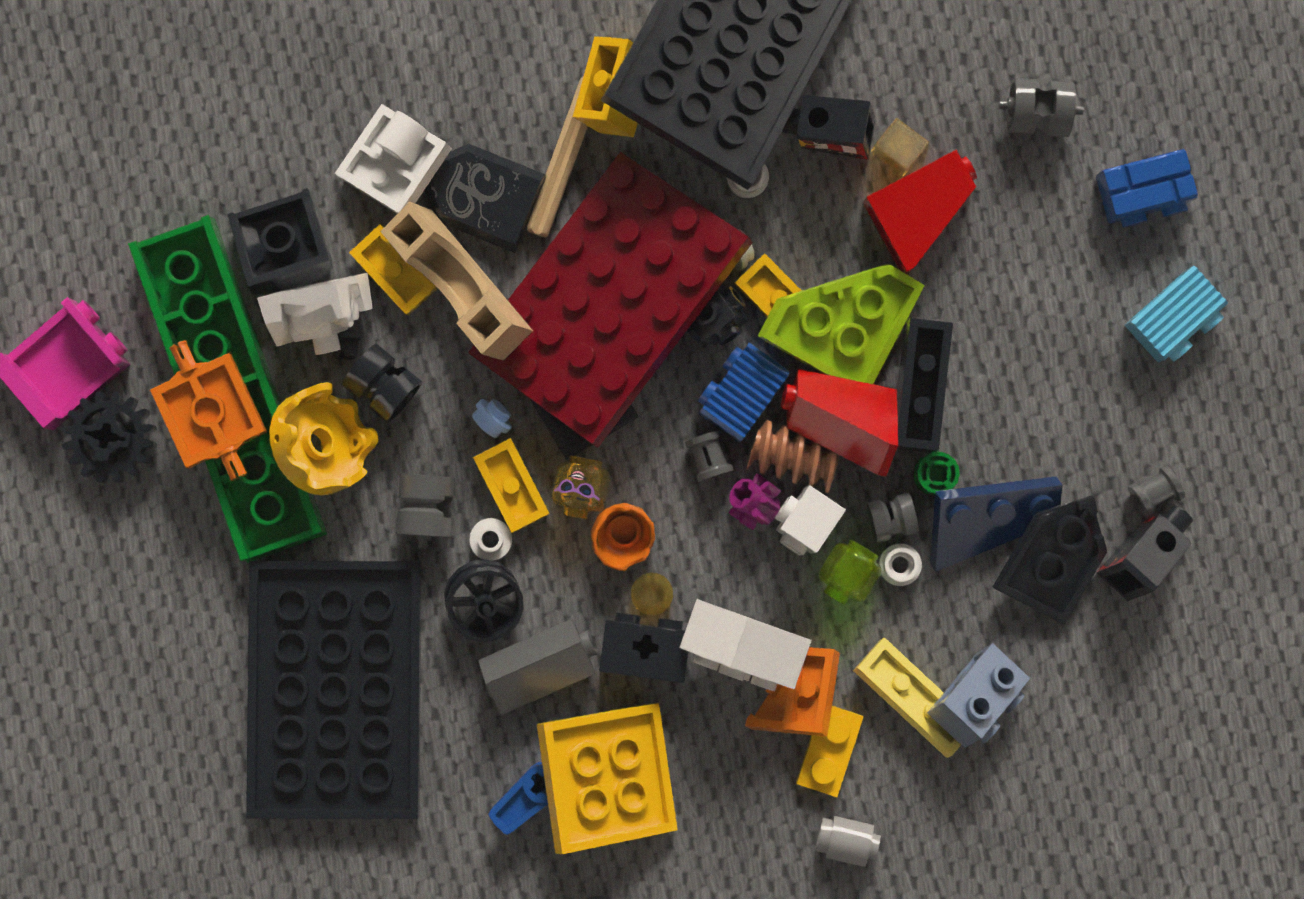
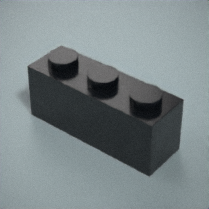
[897,318,953,453]

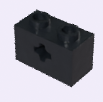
[599,612,689,683]

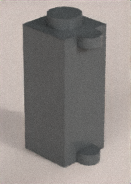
[478,619,597,715]

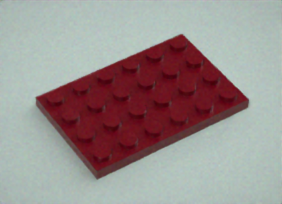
[468,152,753,448]

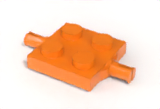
[150,341,267,481]

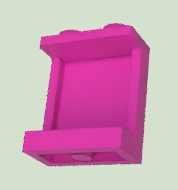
[0,297,130,431]

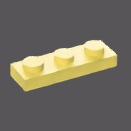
[853,638,961,758]

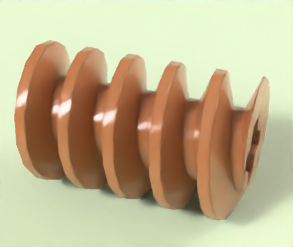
[746,420,839,493]

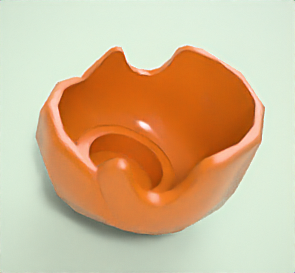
[590,503,655,571]

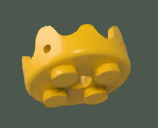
[269,382,378,495]

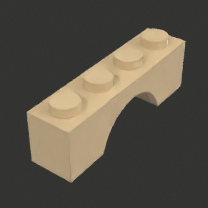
[380,201,533,360]

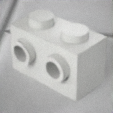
[775,485,846,556]

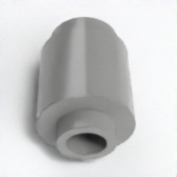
[816,816,881,867]

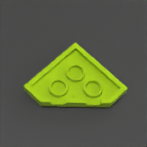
[758,264,925,384]

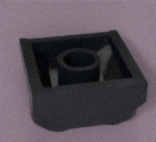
[227,188,333,295]

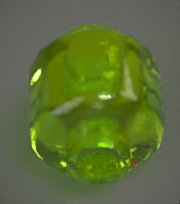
[818,539,882,605]

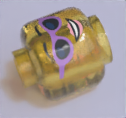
[552,455,610,520]

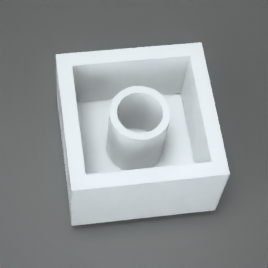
[679,599,812,692]

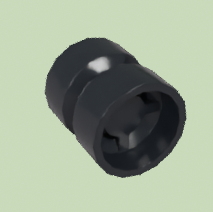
[341,343,423,423]

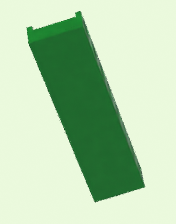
[128,215,327,563]

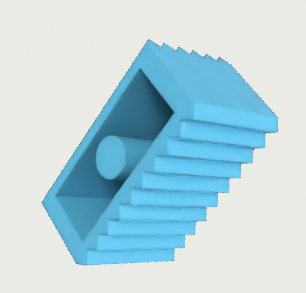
[1124,266,1228,363]

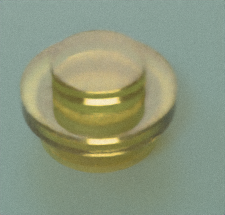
[631,573,673,615]

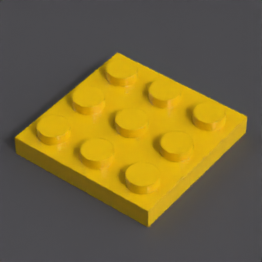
[537,703,678,854]

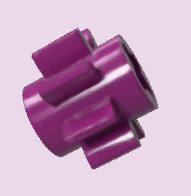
[729,473,781,530]

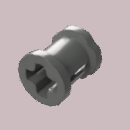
[685,430,734,482]
[1128,465,1185,519]

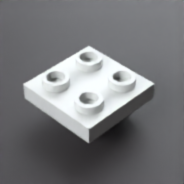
[335,104,452,214]

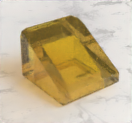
[871,118,930,176]

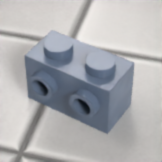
[927,643,1030,748]

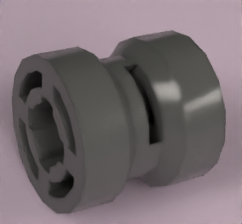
[867,492,919,543]

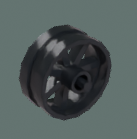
[444,559,524,643]

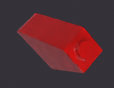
[863,150,977,274]
[781,369,898,477]

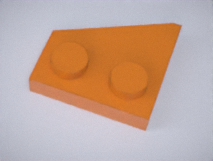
[745,647,840,737]

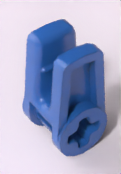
[488,761,548,835]

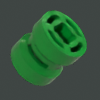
[913,452,960,496]

